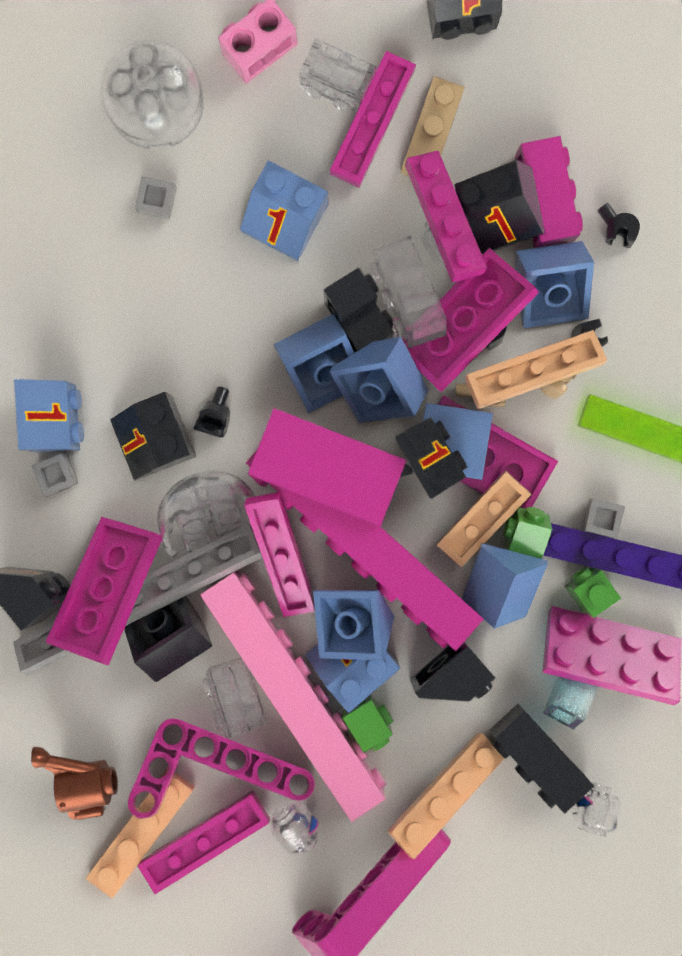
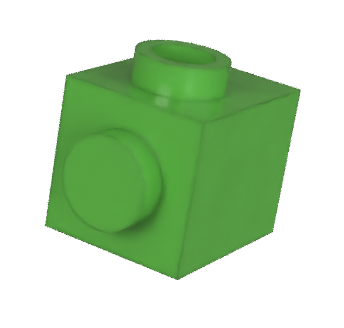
[503,507,552,559]
[564,567,621,618]
[342,694,394,753]

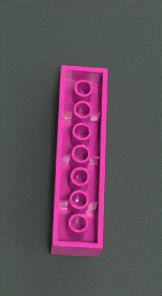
[245,450,484,650]

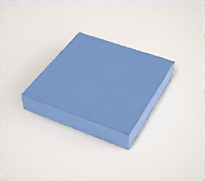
[423,403,493,480]

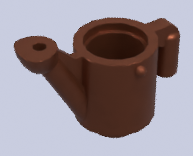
[31,746,118,820]

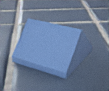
[462,543,548,629]
[313,590,394,661]

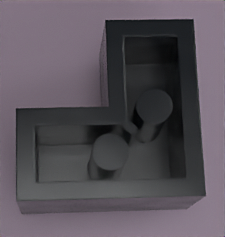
[323,268,395,353]

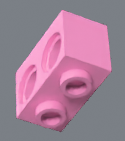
[218,0,297,84]

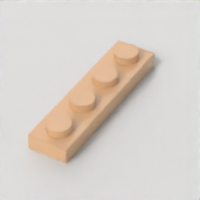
[465,330,607,409]
[387,733,504,859]
[86,767,195,898]

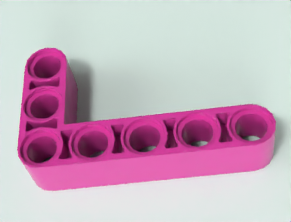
[128,718,315,819]
[292,829,451,956]

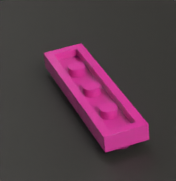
[330,51,416,188]
[405,150,487,283]
[244,492,315,617]
[137,790,271,894]

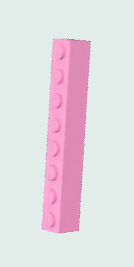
[200,570,387,822]

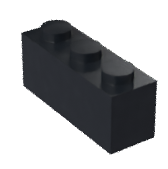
[489,704,594,814]

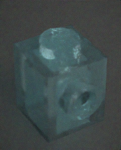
[543,677,598,730]

